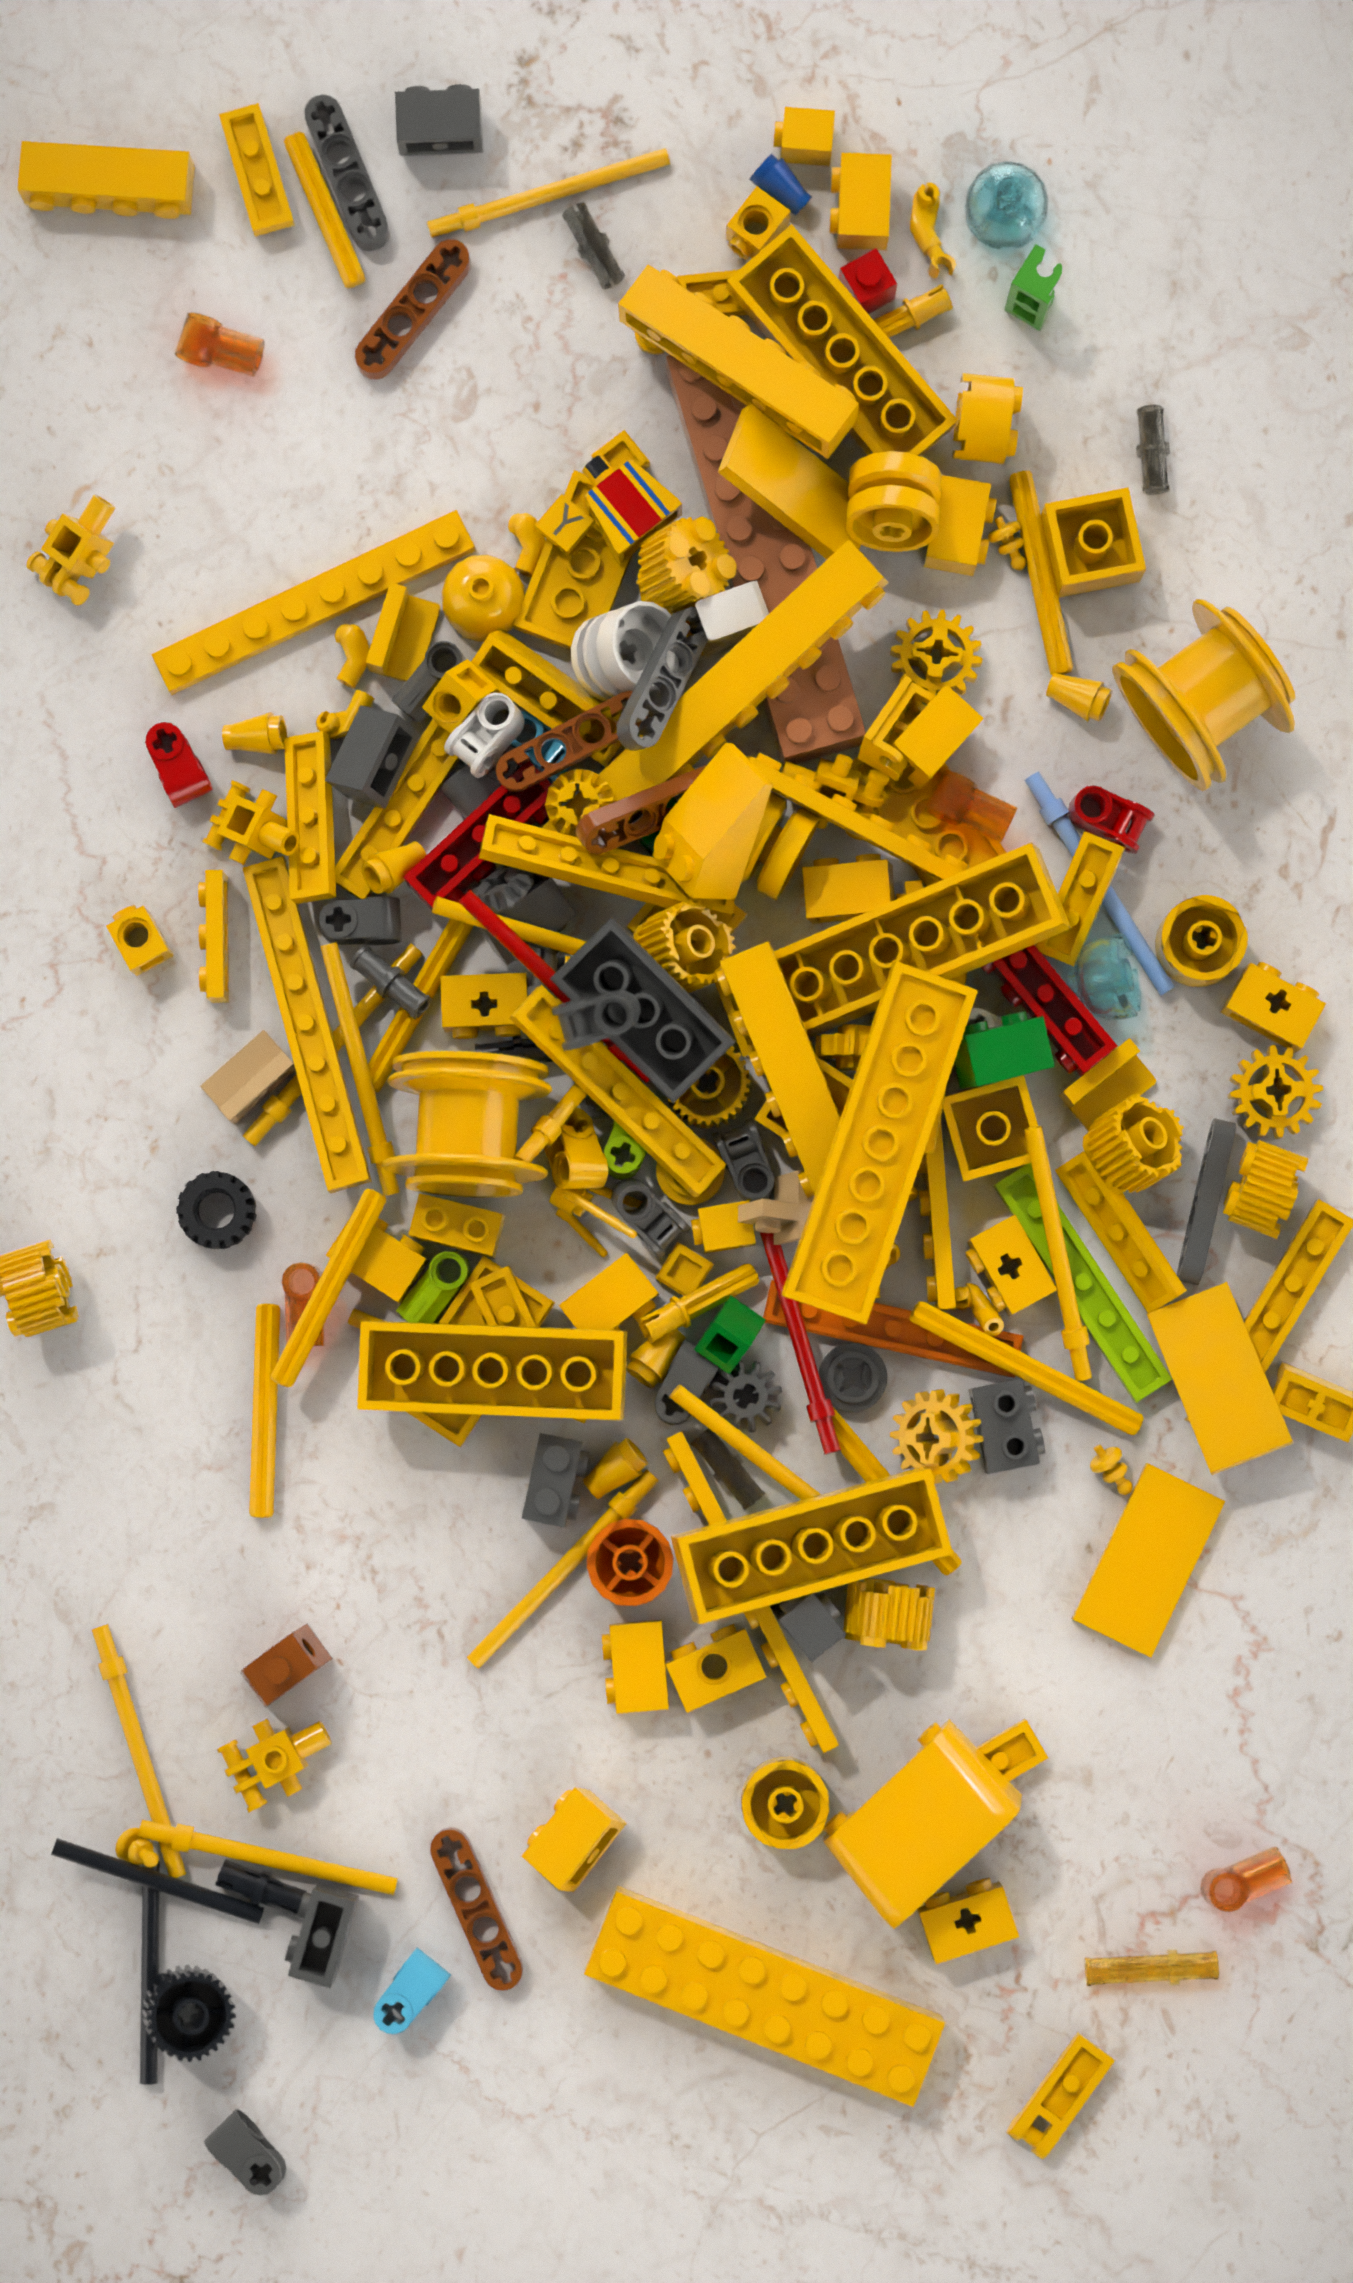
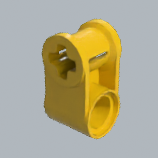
[543,1107,608,1190]

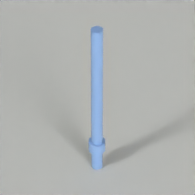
[1024,771,1175,996]

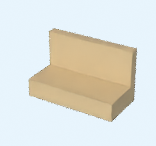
[200,1030,296,1125]

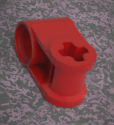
[145,722,213,808]
[1068,785,1155,854]

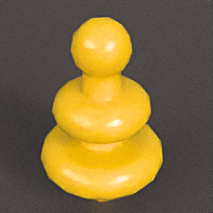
[988,516,1026,570]
[1090,1444,1133,1495]
[115,1827,159,1868]

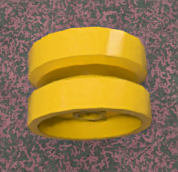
[846,451,942,552]
[741,791,821,901]

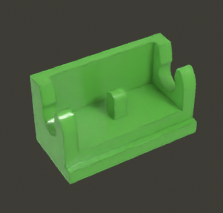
[1004,244,1062,331]

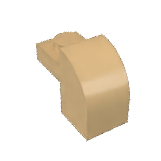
[738,1170,814,1245]

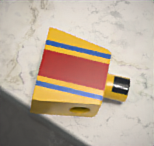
[582,455,682,564]

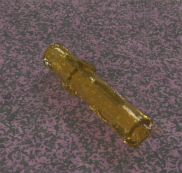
[1084,1949,1219,1986]

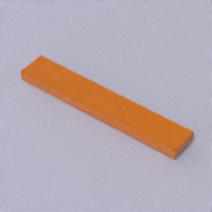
[763,1280,1024,1378]

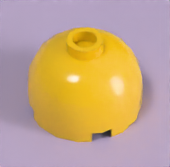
[441,554,525,642]

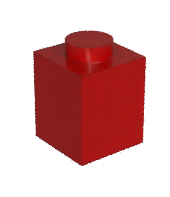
[838,248,898,314]

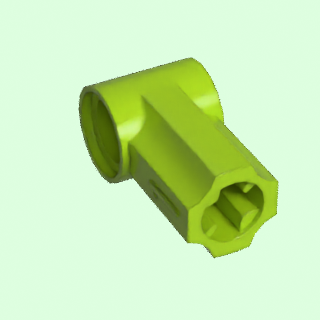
[396,1251,472,1323]

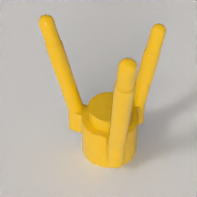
[549,1186,642,1257]

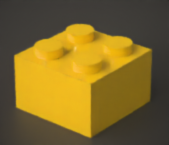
[1041,487,1146,598]
[943,1075,1038,1182]

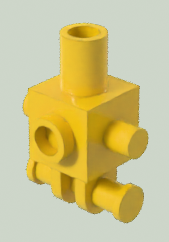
[26,494,116,606]
[781,754,890,840]
[202,780,300,865]
[217,1718,332,1813]

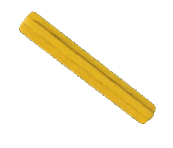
[284,132,365,288]

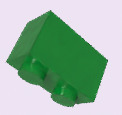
[954,1011,1055,1089]

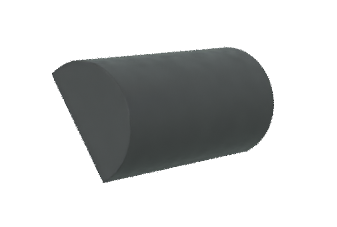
[550,917,736,1103]

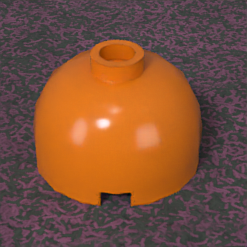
[587,1519,674,1606]

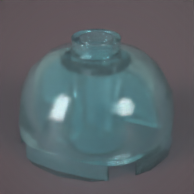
[965,161,1049,249]
[1068,932,1141,1020]

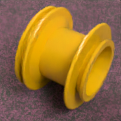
[1112,599,1296,791]
[382,1051,553,1198]

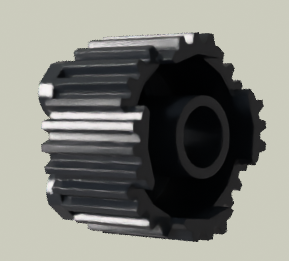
[142,1965,236,2062]

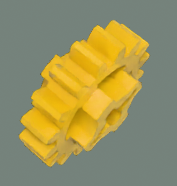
[890,609,983,696]
[815,1024,871,1071]
[1227,1045,1323,1139]
[890,1389,984,1484]

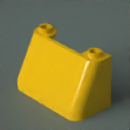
[822,1719,1022,1929]

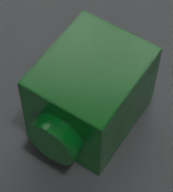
[694,1296,766,1374]

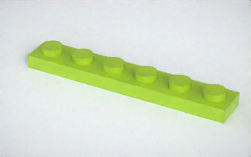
[993,1163,1172,1403]

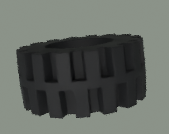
[176,1171,257,1249]

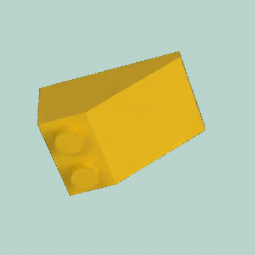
[652,743,773,899]

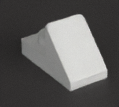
[695,581,769,655]

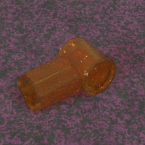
[175,312,265,377]
[925,770,1018,843]
[281,1262,325,1346]
[1200,1846,1292,1912]

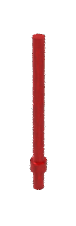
[458,890,650,1083]
[760,1232,841,1455]

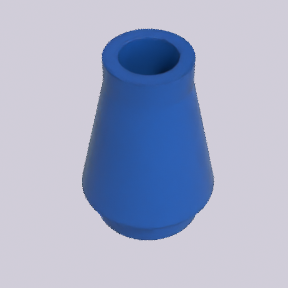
[749,153,812,216]

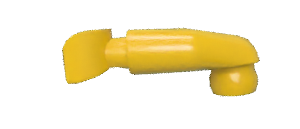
[909,182,956,278]

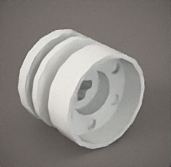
[571,601,682,702]

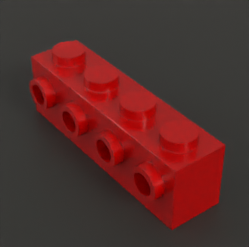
[403,761,552,916]
[980,945,1118,1077]

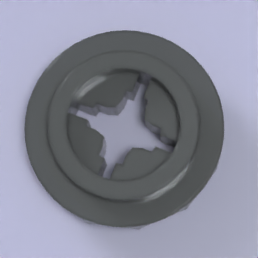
[472,865,534,914]
[819,1343,887,1412]

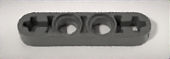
[304,94,389,251]
[617,607,708,751]
[1177,1118,1236,1285]

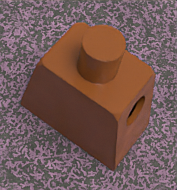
[240,1623,333,1708]

